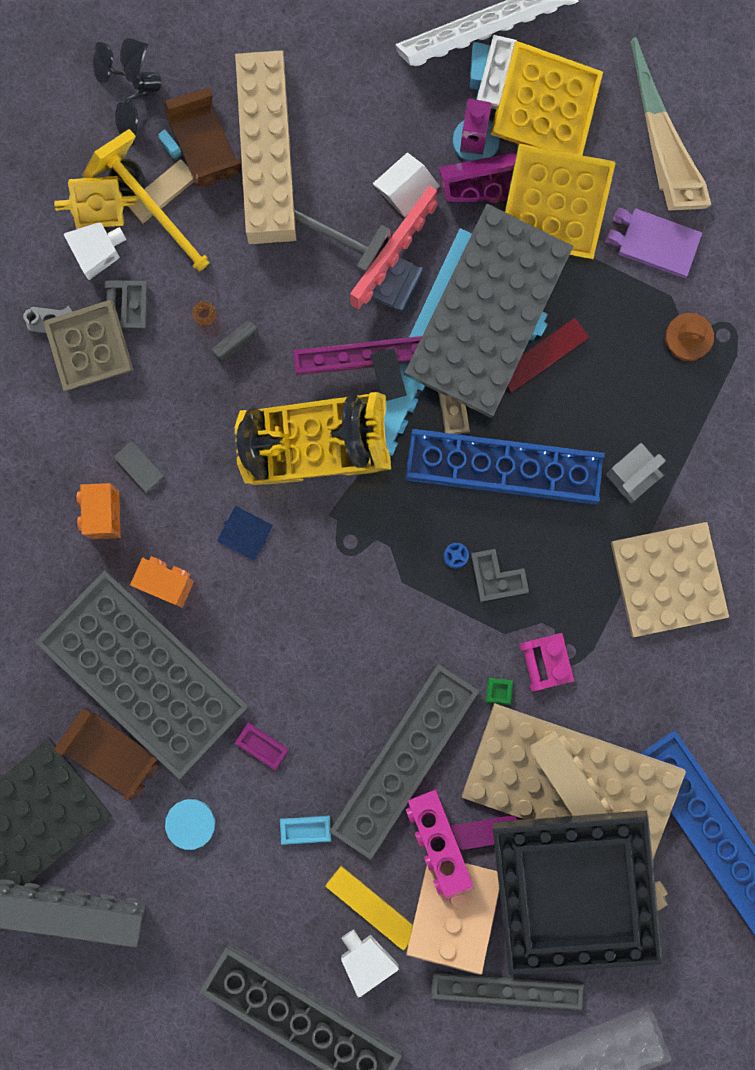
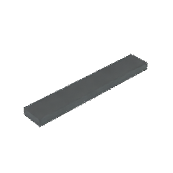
[431,972,584,1010]

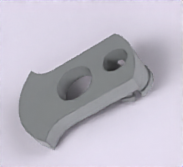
[23,306,72,333]

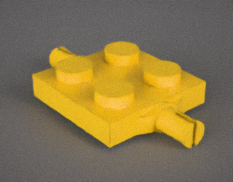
[54,176,138,229]

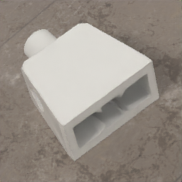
[64,223,126,280]
[341,930,399,997]

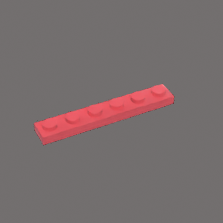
[350,186,438,310]

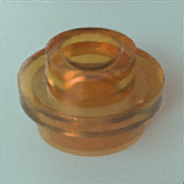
[192,301,216,326]

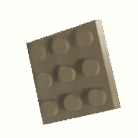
[43,300,134,391]

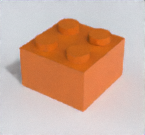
[77,483,120,539]
[130,556,194,608]

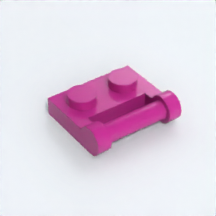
[519,633,574,692]

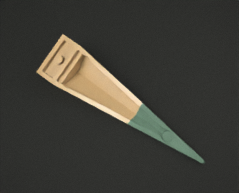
[631,37,711,211]

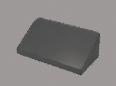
[211,321,259,362]

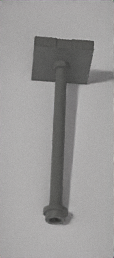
[294,209,392,278]

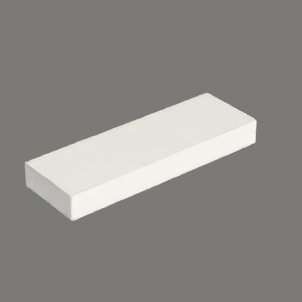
[477,35,517,109]

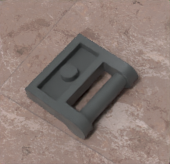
[104,280,148,330]

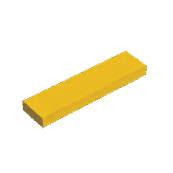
[325,866,413,951]

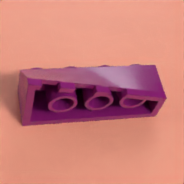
[438,152,517,203]

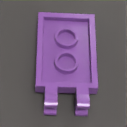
[605,207,702,278]

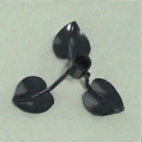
[93,38,161,145]

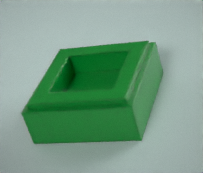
[485,678,513,705]

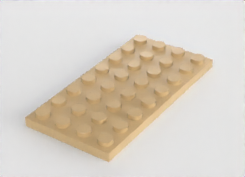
[462,703,686,858]

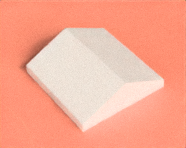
[373,153,439,218]

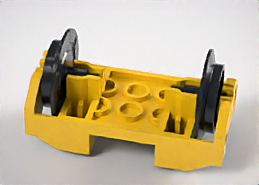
[235,392,391,485]

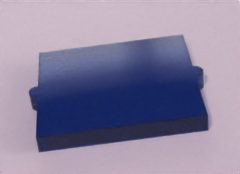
[217,506,273,561]

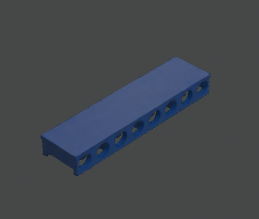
[405,429,605,505]

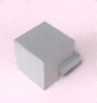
[606,443,665,503]

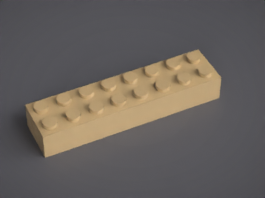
[235,51,296,244]

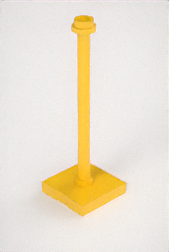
[82,129,210,272]

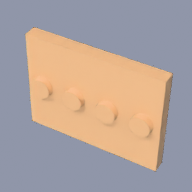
[406,863,499,975]

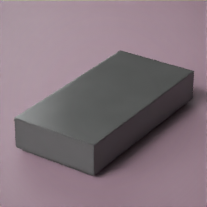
[114,441,165,493]

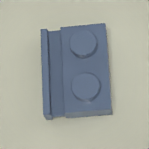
[371,258,423,313]

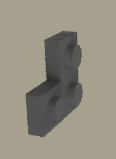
[471,549,529,602]

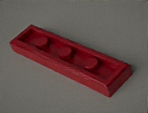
[507,318,589,393]

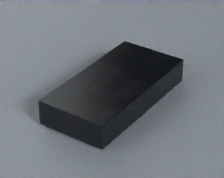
[370,347,407,401]

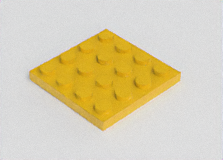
[490,41,603,155]
[505,144,616,259]

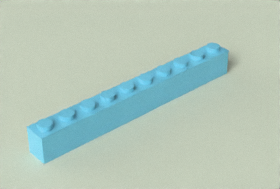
[384,229,472,456]

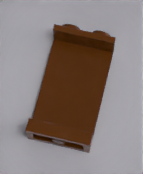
[164,87,242,187]
[54,708,159,801]

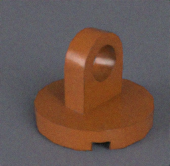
[665,313,714,361]

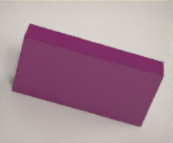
[235,722,289,771]

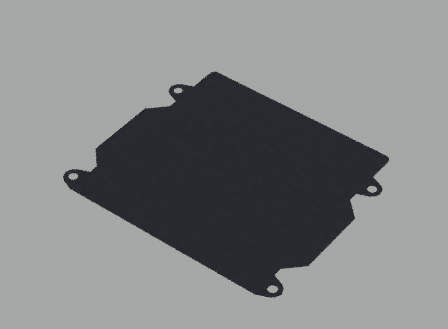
[312,255,738,666]

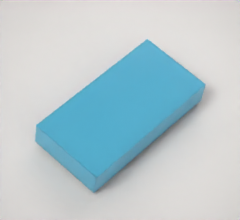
[280,816,331,845]

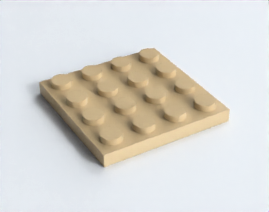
[611,522,729,637]

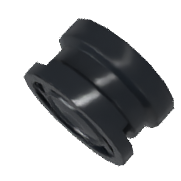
[109,159,145,196]

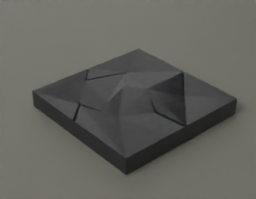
[493,810,663,974]

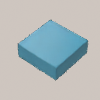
[158,129,182,160]

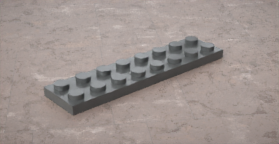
[329,664,479,860]

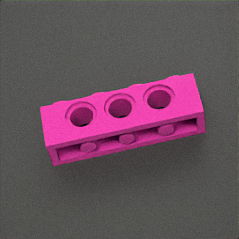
[406,790,474,899]

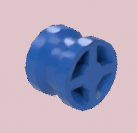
[444,543,469,569]

